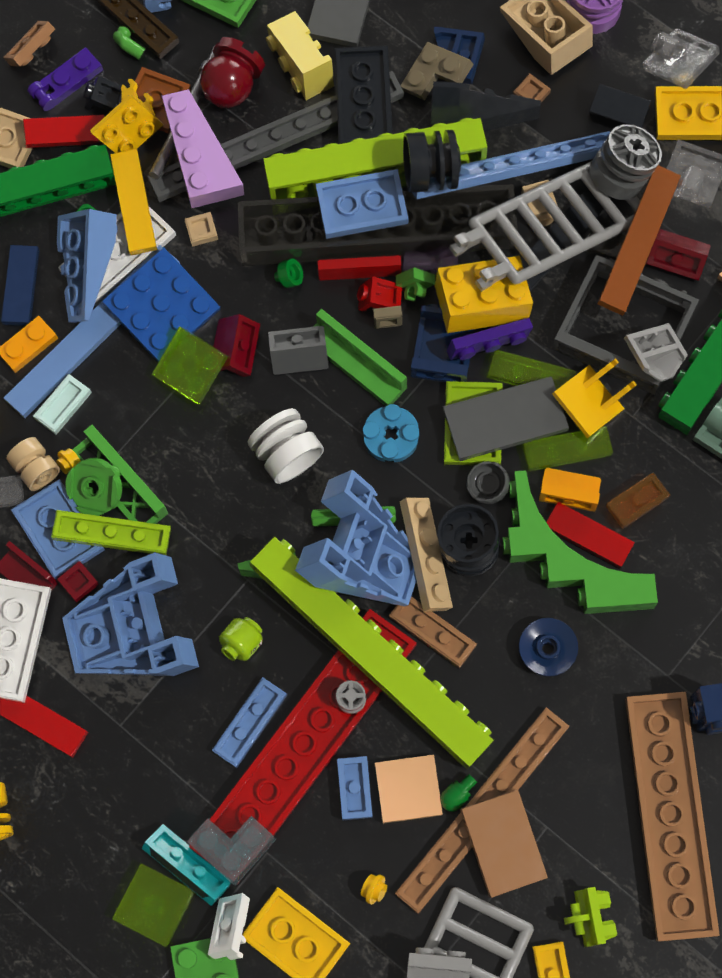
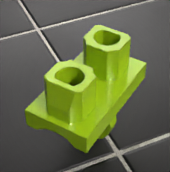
[564,887,617,947]

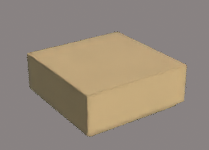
[185,212,218,247]

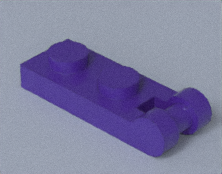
[27,47,103,111]

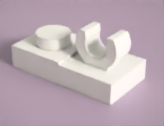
[208,893,250,960]

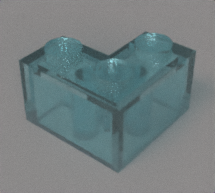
[187,816,276,886]

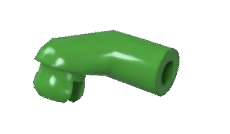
[113,26,145,60]

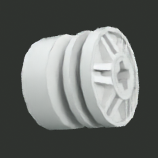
[247,408,324,484]

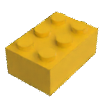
[435,256,533,333]

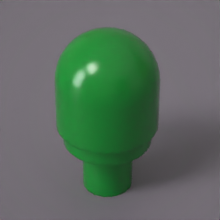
[440,774,477,812]

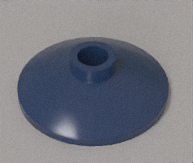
[519,618,578,676]

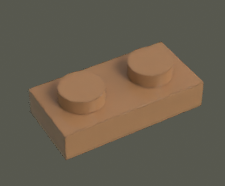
[3,21,55,66]

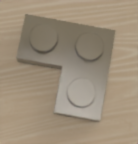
[401,42,473,101]

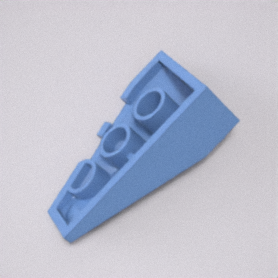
[57,209,118,323]

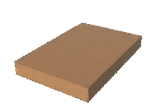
[460,790,548,898]

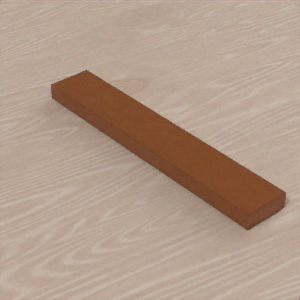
[597,165,681,316]

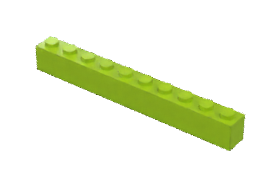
[250,537,494,769]

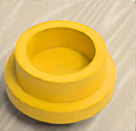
[56,448,81,474]
[361,874,387,905]

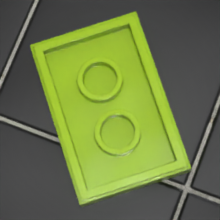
[444,381,503,465]

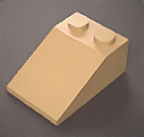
[500,0,593,75]

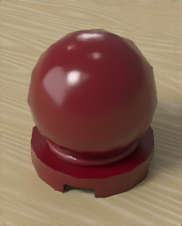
[200,37,265,108]

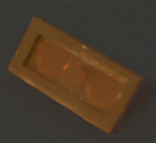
[606,473,670,529]

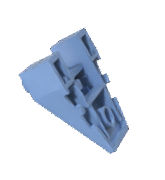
[295,470,416,607]
[62,552,199,676]

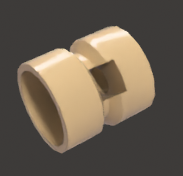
[6,437,60,491]

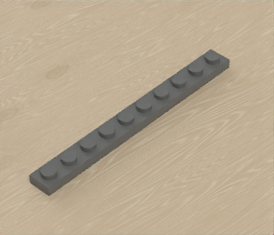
[147,71,404,202]

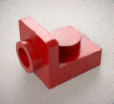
[357,276,402,311]

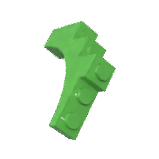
[502,470,658,614]

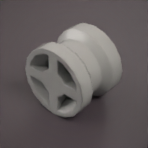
[336,681,366,714]

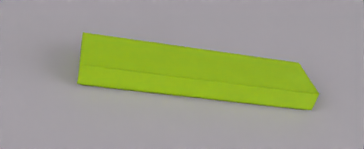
[51,510,171,555]

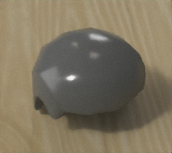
[467,461,510,504]

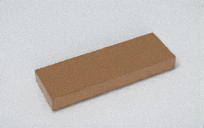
[389,596,477,669]

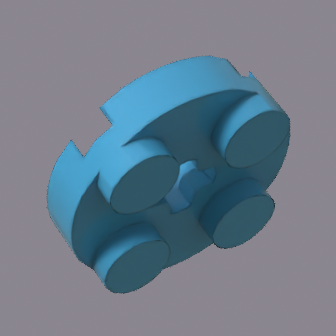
[363,404,419,462]

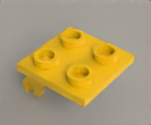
[90,79,163,153]
[552,358,637,438]

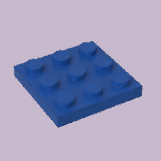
[102,248,220,364]

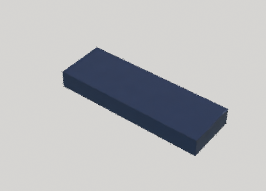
[1,245,39,326]

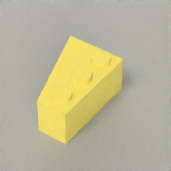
[266,11,334,100]

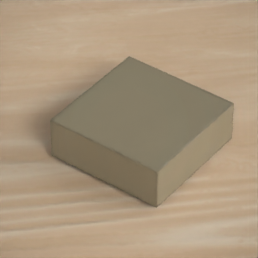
[373,306,402,329]

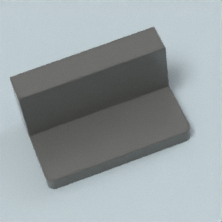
[268,325,329,375]

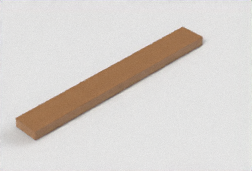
[395,707,569,914]

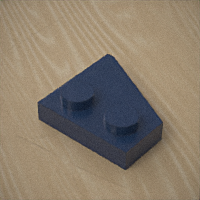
[434,27,485,84]

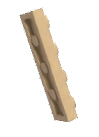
[400,498,453,612]

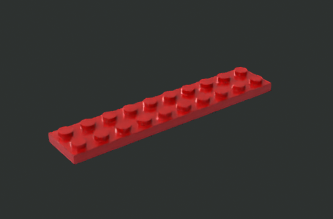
[189,609,417,885]

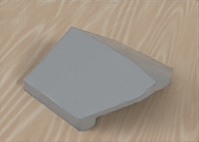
[624,323,688,382]

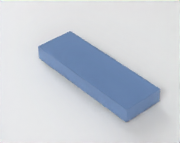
[212,677,287,768]

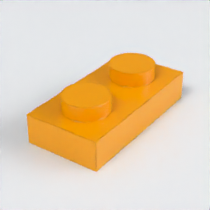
[0,316,58,373]

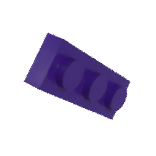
[446,318,533,360]

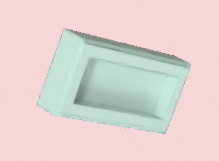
[33,374,92,435]

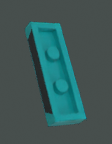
[142,824,232,906]

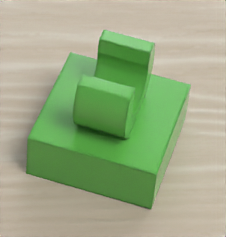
[396,267,435,302]

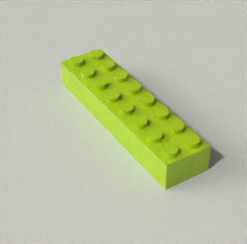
[263,118,487,212]

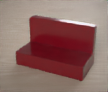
[646,229,711,281]
[209,314,260,377]
[0,541,58,591]

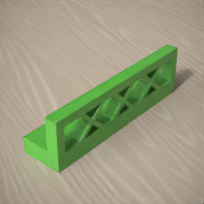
[313,309,407,406]
[72,425,168,524]

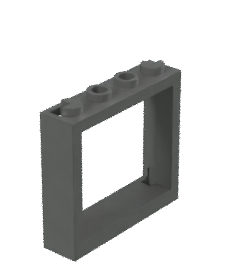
[552,255,699,395]

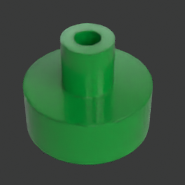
[274,258,303,288]

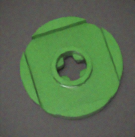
[66,458,122,516]

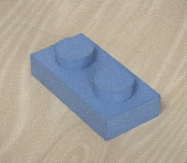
[337,756,373,820]

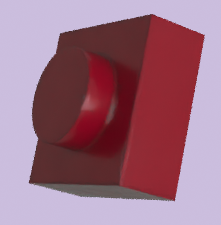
[57,561,99,602]

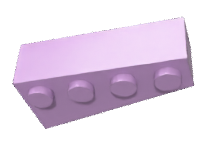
[162,89,244,208]

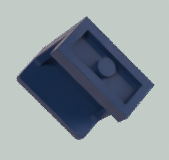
[411,304,475,382]

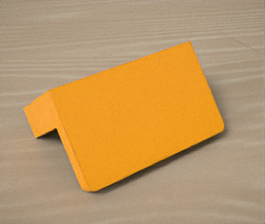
[539,468,601,512]

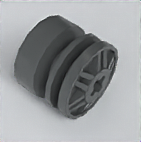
[589,124,662,200]

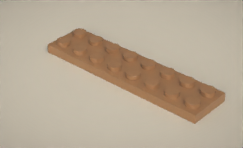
[625,692,720,942]

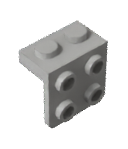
[407,948,472,978]

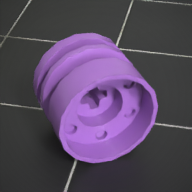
[567,0,623,34]

